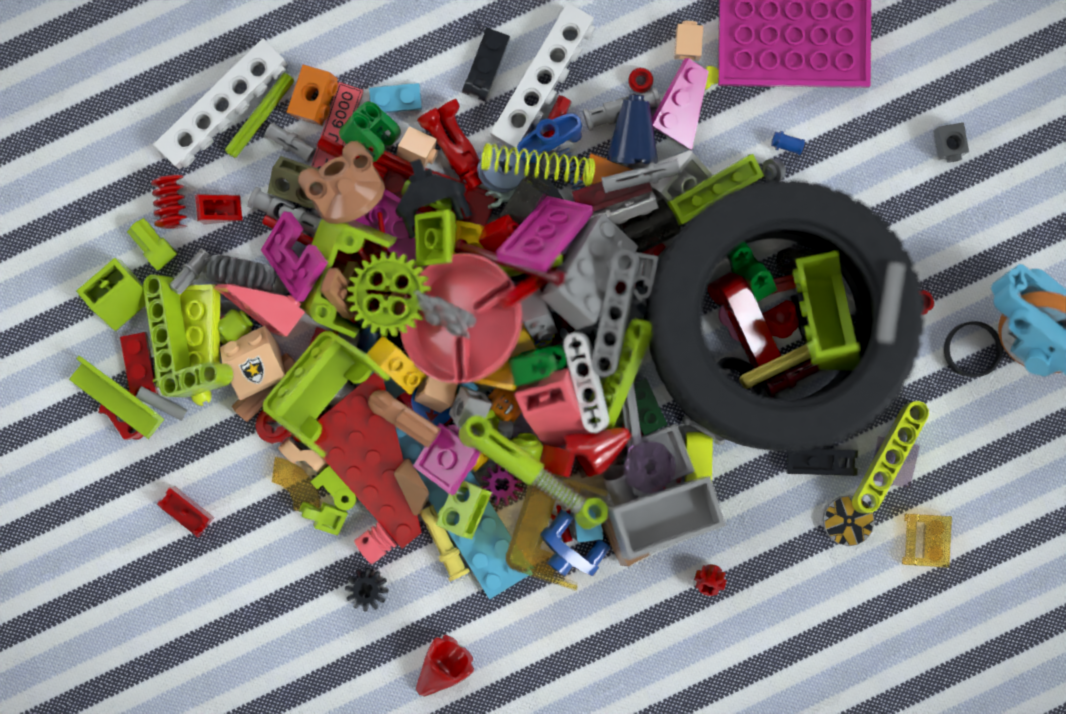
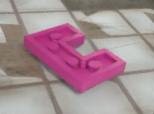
[261,211,328,301]

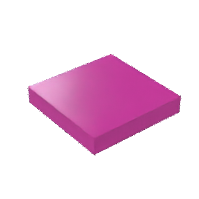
[413,423,481,495]

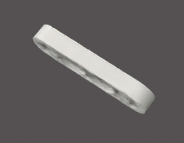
[564,332,609,432]

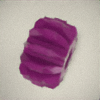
[481,463,523,506]

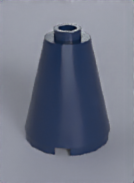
[607,94,658,164]

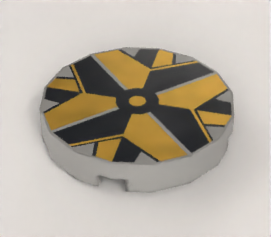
[822,495,875,546]

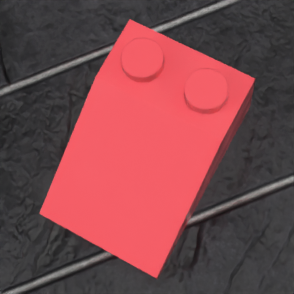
[214,284,305,337]

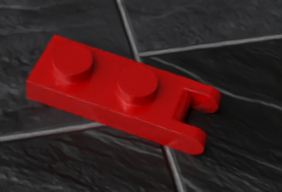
[120,332,158,397]

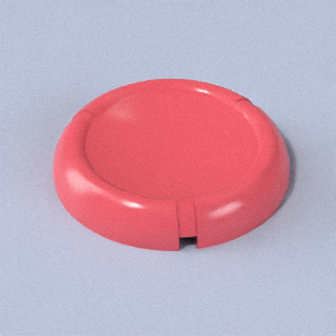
[400,254,522,383]

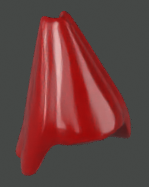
[564,428,631,477]
[416,635,474,697]

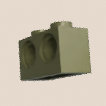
[267,156,320,209]

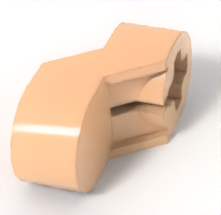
[278,437,328,474]

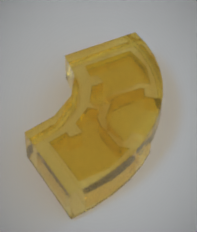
[272,457,320,511]

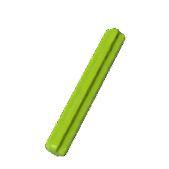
[225,72,294,158]

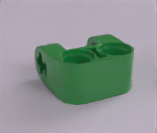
[339,101,401,162]
[726,241,777,302]
[507,345,568,386]

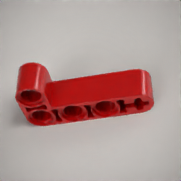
[707,272,781,368]

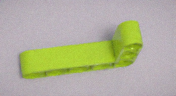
[143,275,233,397]

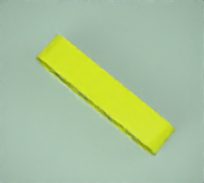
[852,401,929,513]

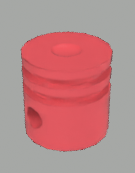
[354,522,397,564]

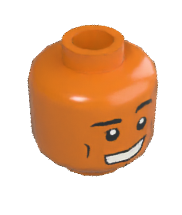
[488,387,522,422]

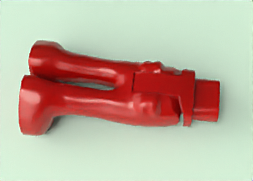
[417,99,483,190]

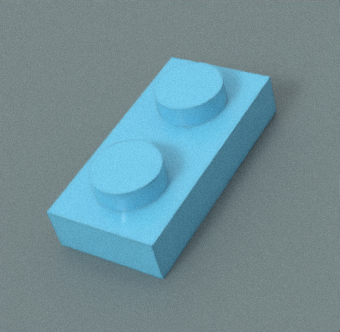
[369,83,422,113]

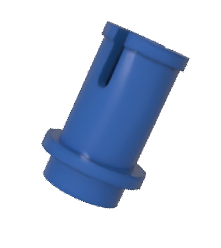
[771,131,805,155]

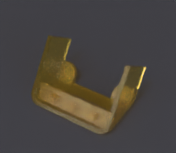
[506,472,608,591]

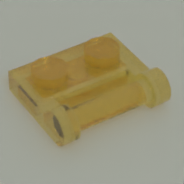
[902,513,952,568]

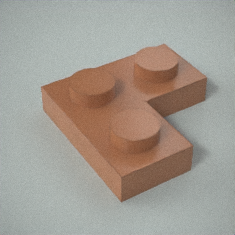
[320,261,363,319]

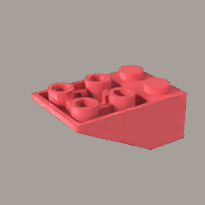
[515,368,590,447]

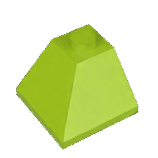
[415,210,457,267]

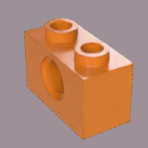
[287,64,338,126]

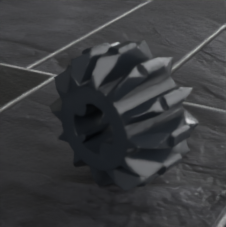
[345,567,389,612]

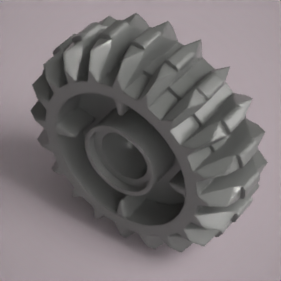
[206,255,276,292]

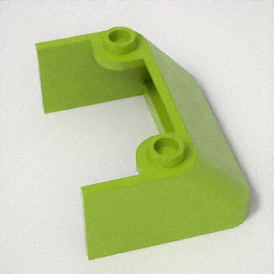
[299,219,397,338]
[263,331,390,458]

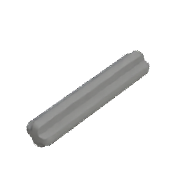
[877,263,905,343]

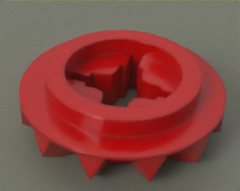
[256,410,291,444]

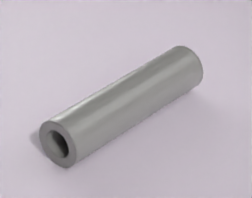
[136,386,187,421]

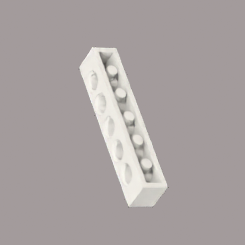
[490,3,595,151]
[154,38,288,169]

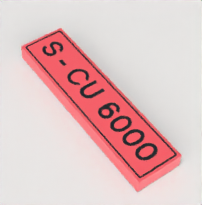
[311,82,364,169]

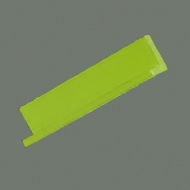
[69,355,164,439]

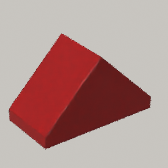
[195,195,243,225]
[540,445,575,477]

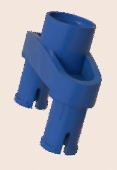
[517,113,582,165]
[540,509,611,577]

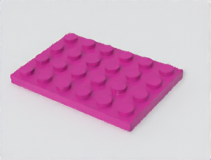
[718,0,871,88]

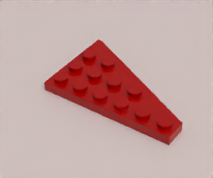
[314,373,422,549]

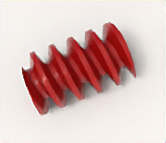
[151,175,187,229]

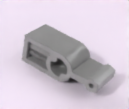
[630,252,658,302]

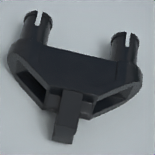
[395,158,473,239]

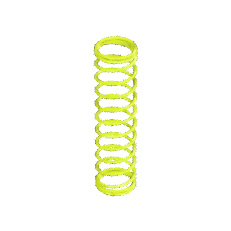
[481,143,595,186]

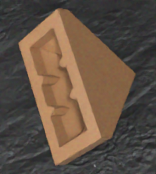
[394,459,429,515]

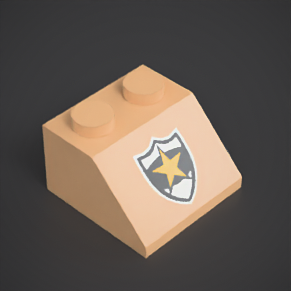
[220,326,285,400]

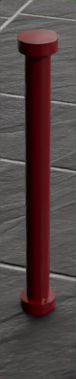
[454,238,566,287]

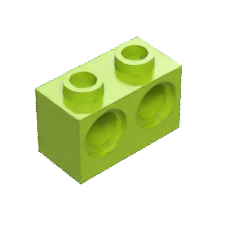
[436,480,492,539]

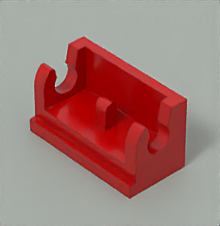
[157,486,215,538]

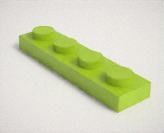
[667,154,764,225]

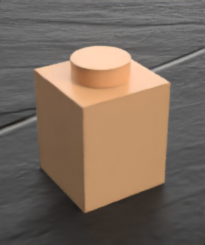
[674,21,703,61]
[397,126,438,169]
[414,375,458,413]

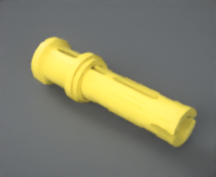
[419,505,470,582]

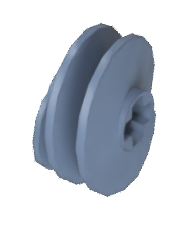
[477,148,525,193]

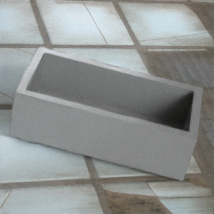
[540,213,638,330]
[608,476,726,560]

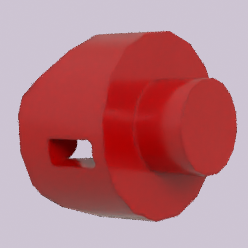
[762,300,799,339]

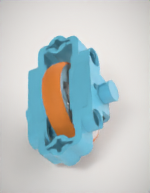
[991,264,1066,377]

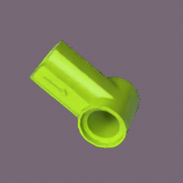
[127,218,177,271]

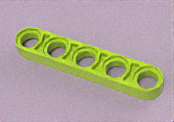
[591,320,652,430]

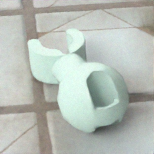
[485,186,525,209]

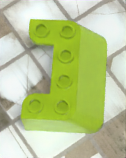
[793,251,860,371]

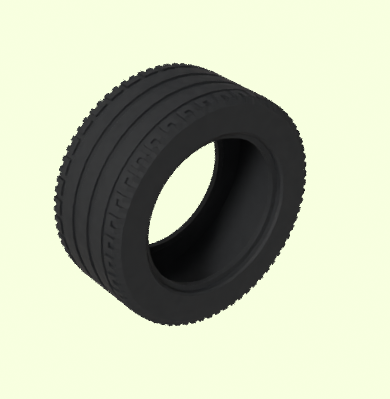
[646,180,925,451]

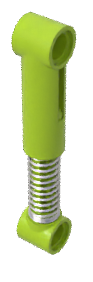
[459,416,608,529]

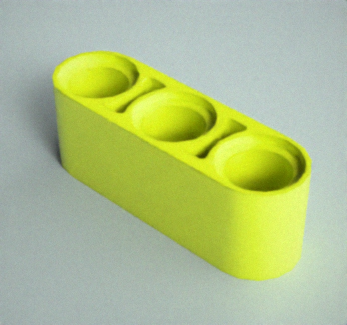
[684,431,713,482]

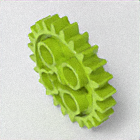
[347,252,431,336]

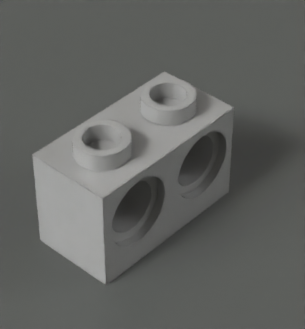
[521,289,558,342]

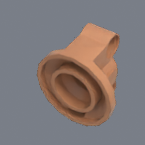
[298,141,385,224]

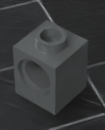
[933,122,969,163]

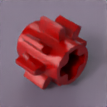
[694,564,727,596]

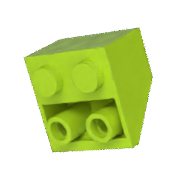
[76,258,146,331]

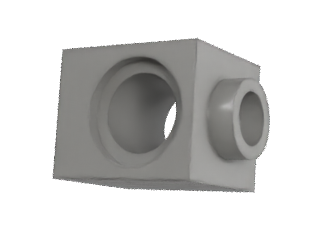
[449,387,492,431]

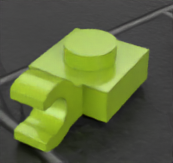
[299,502,348,536]

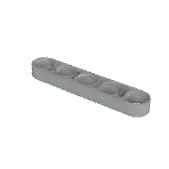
[592,250,639,376]

